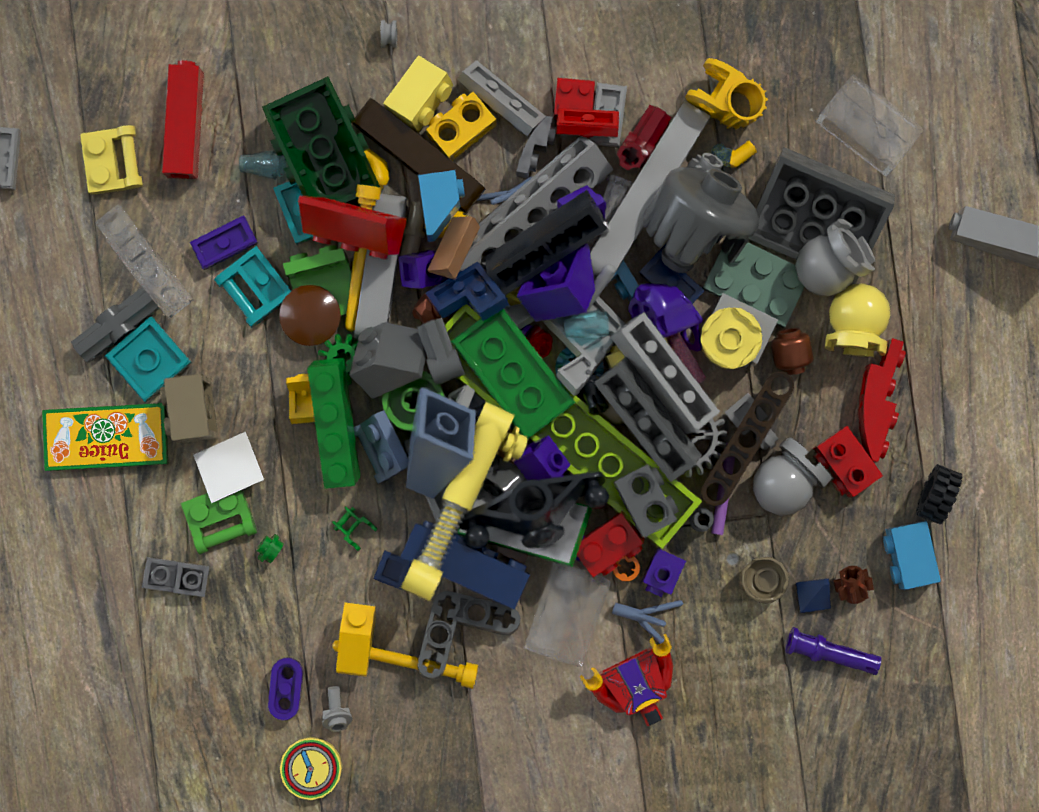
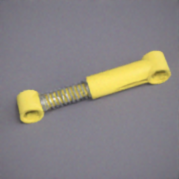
[401,402,514,601]

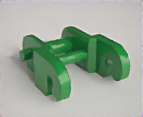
[332,506,378,551]

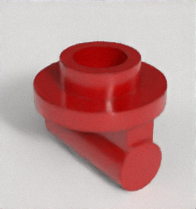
[526,325,553,359]

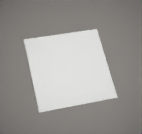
[194,432,264,503]

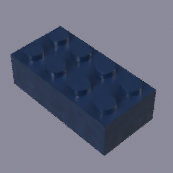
[400,520,530,610]

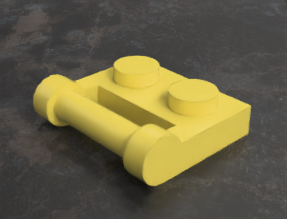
[80,125,143,195]

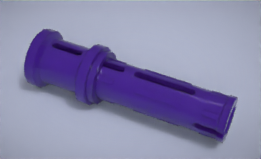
[785,627,882,675]

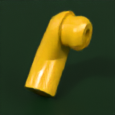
[364,149,389,190]

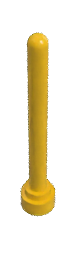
[345,184,381,331]
[332,640,479,689]

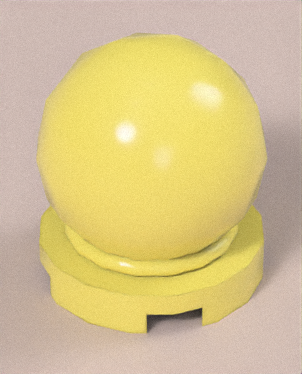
[825,283,890,357]

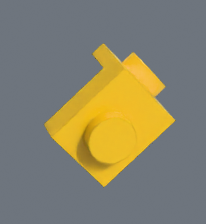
[286,374,315,424]

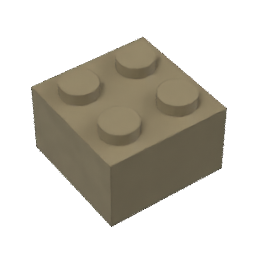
[160,374,219,444]

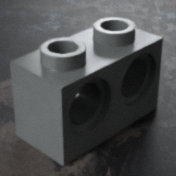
[613,464,679,538]

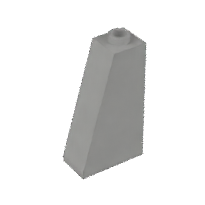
[948,206,1039,270]

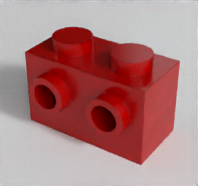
[813,426,883,498]

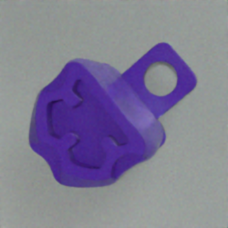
[628,283,703,352]

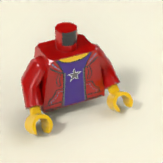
[580,634,673,726]

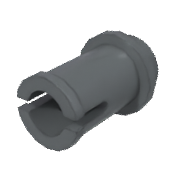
[689,507,714,532]

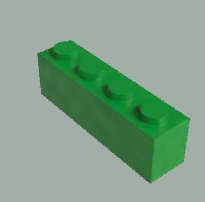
[307,358,361,489]

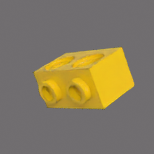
[426,92,497,161]

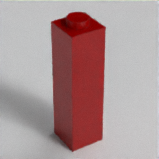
[162,60,204,180]

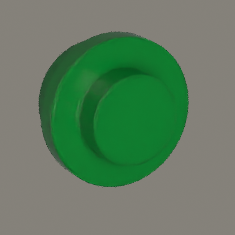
[256,534,284,563]

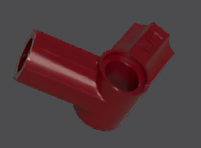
[617,105,672,170]

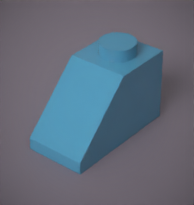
[418,170,465,242]

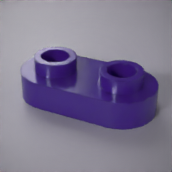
[268,657,303,720]

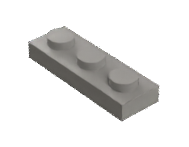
[457,60,546,137]

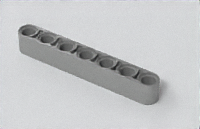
[590,100,711,287]

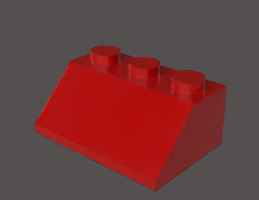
[298,196,407,259]

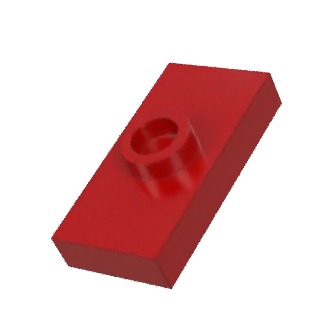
[557,108,619,138]

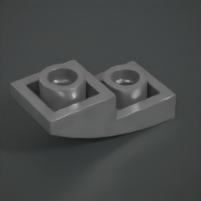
[516,116,557,179]
[142,557,209,597]

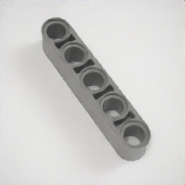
[354,193,407,340]

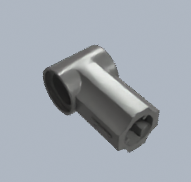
[417,318,465,385]

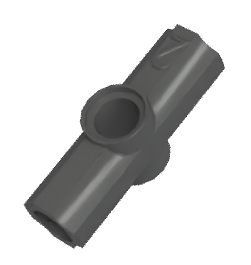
[71,286,161,363]

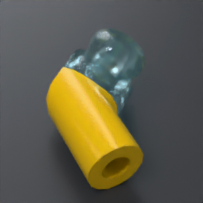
[711,140,757,168]

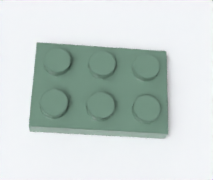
[702,242,805,328]

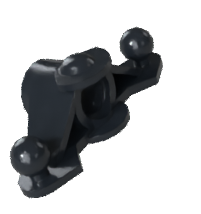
[458,472,609,549]

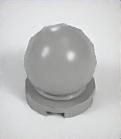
[795,219,875,296]
[753,437,832,516]

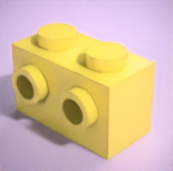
[383,55,454,133]

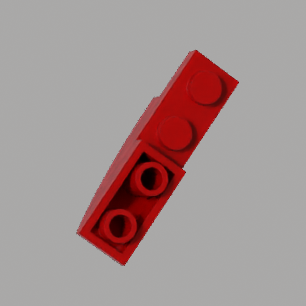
[858,338,906,463]

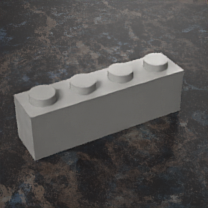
[610,312,720,434]

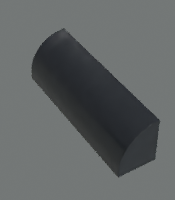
[485,190,608,295]

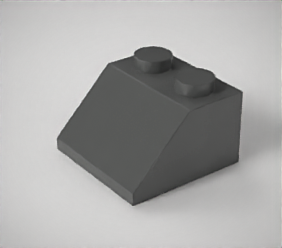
[350,322,427,399]

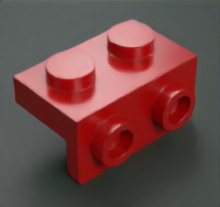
[577,510,645,578]

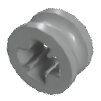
[380,20,397,48]

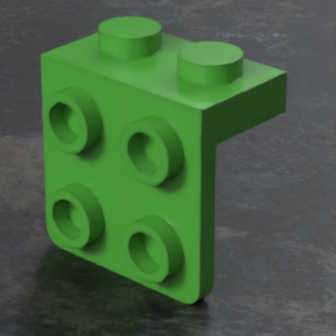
[283,245,352,316]

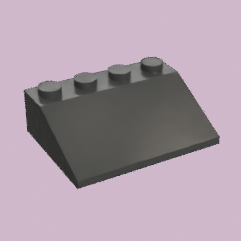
[750,147,895,284]

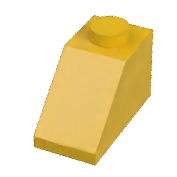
[336,602,376,677]

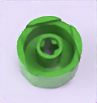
[382,371,445,433]

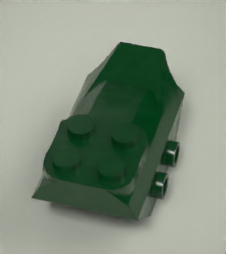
[262,76,380,206]

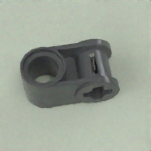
[482,454,527,497]

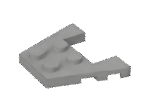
[504,296,625,396]

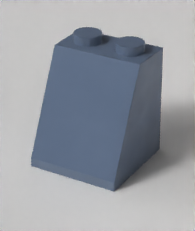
[406,387,476,499]

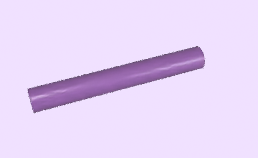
[711,443,735,535]

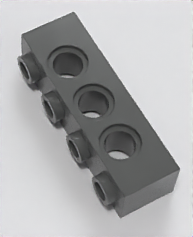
[594,357,701,482]

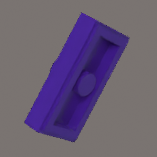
[189,215,259,271]

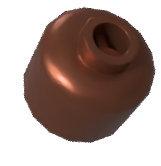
[771,328,813,375]

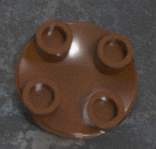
[279,285,341,346]

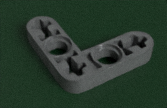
[418,591,520,680]

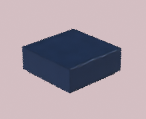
[373,550,412,590]

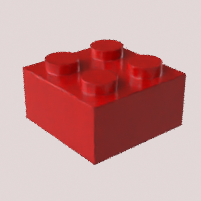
[554,77,595,119]

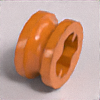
[613,556,640,582]

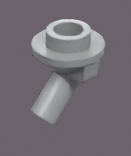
[322,686,353,732]

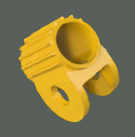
[685,58,768,130]

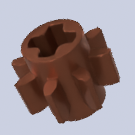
[833,566,874,604]

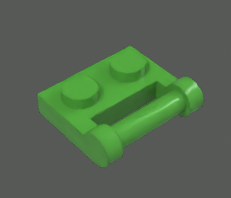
[181,489,257,555]

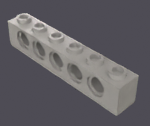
[459,136,613,272]

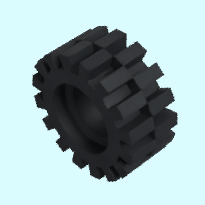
[916,464,963,525]

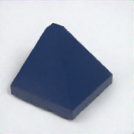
[795,578,831,613]

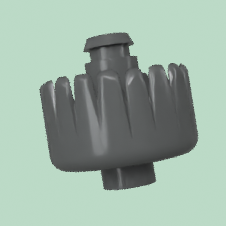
[643,167,759,273]

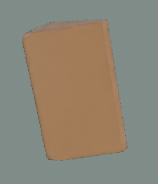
[427,216,480,280]

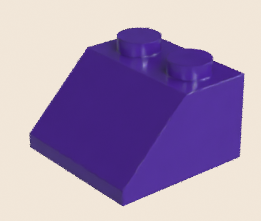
[517,243,595,322]

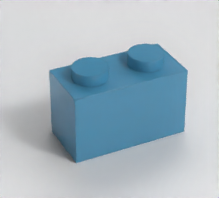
[883,521,941,590]

